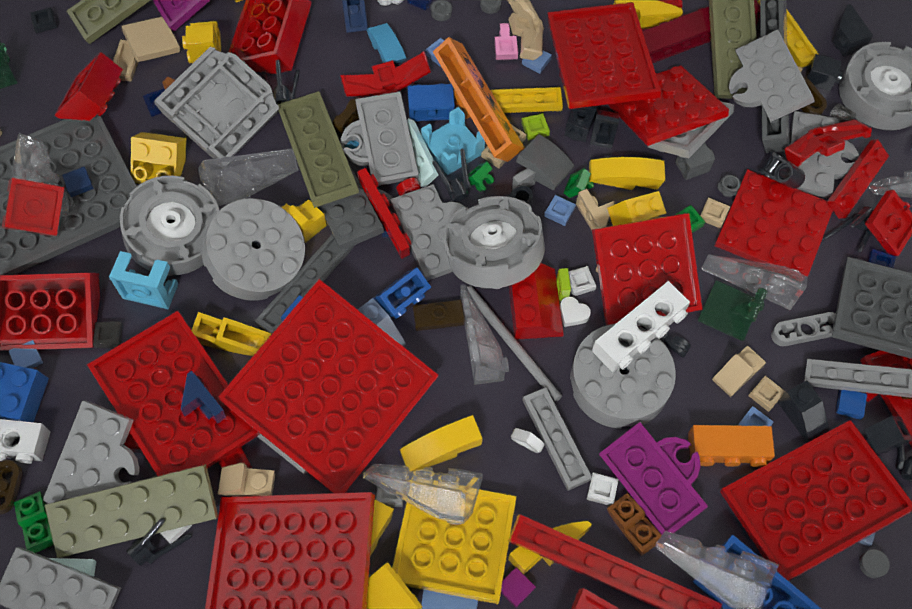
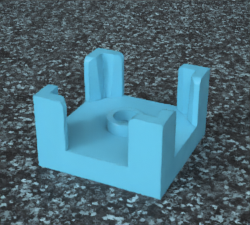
[421,107,485,175]
[109,251,178,309]

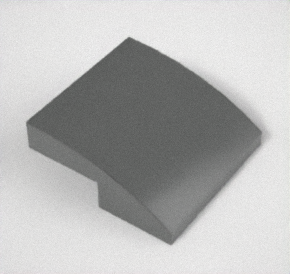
[516,134,574,191]

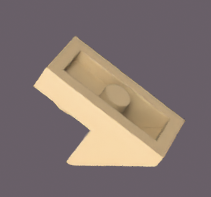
[576,189,615,230]
[712,346,766,397]
[218,463,275,497]

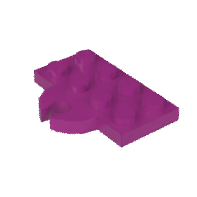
[599,422,708,539]

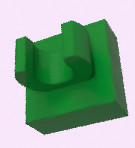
[468,162,494,192]
[563,168,594,198]

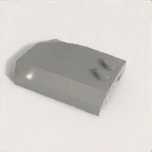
[154,47,279,166]

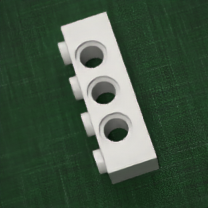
[592,281,690,372]
[0,419,50,464]

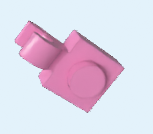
[494,23,518,60]

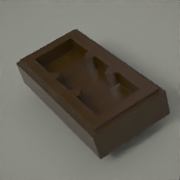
[413,300,465,331]

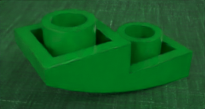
[14,491,54,553]

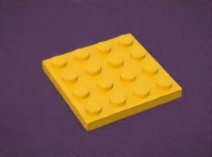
[392,477,516,604]

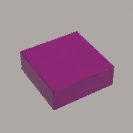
[501,568,536,608]

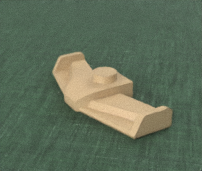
[508,0,544,60]

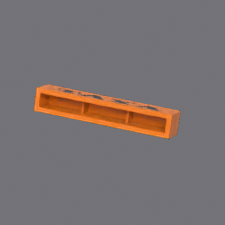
[433,37,525,162]

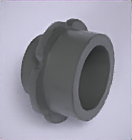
[718,175,740,197]

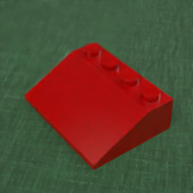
[229,0,311,74]
[0,273,100,351]

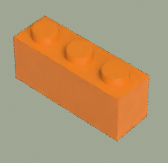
[688,425,775,467]

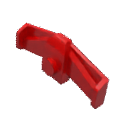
[340,51,431,97]
[785,119,872,167]

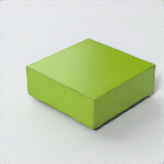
[521,113,550,141]
[556,268,571,301]

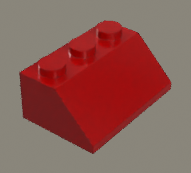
[54,52,123,121]
[509,263,564,340]

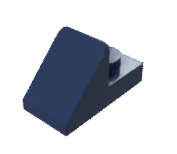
[342,0,368,33]
[181,371,226,424]

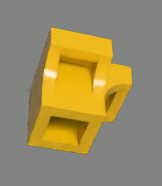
[281,199,327,243]

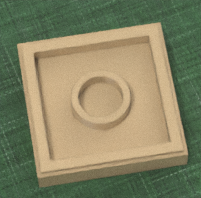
[122,17,180,62]

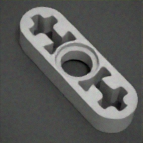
[771,312,835,346]

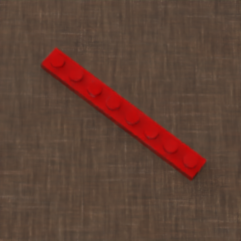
[508,515,722,609]

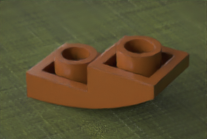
[607,493,663,556]

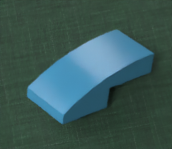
[367,23,406,64]

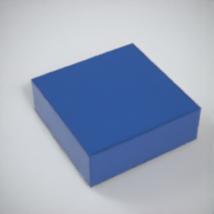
[836,390,867,420]

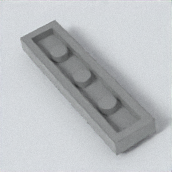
[804,359,912,398]
[522,388,592,491]

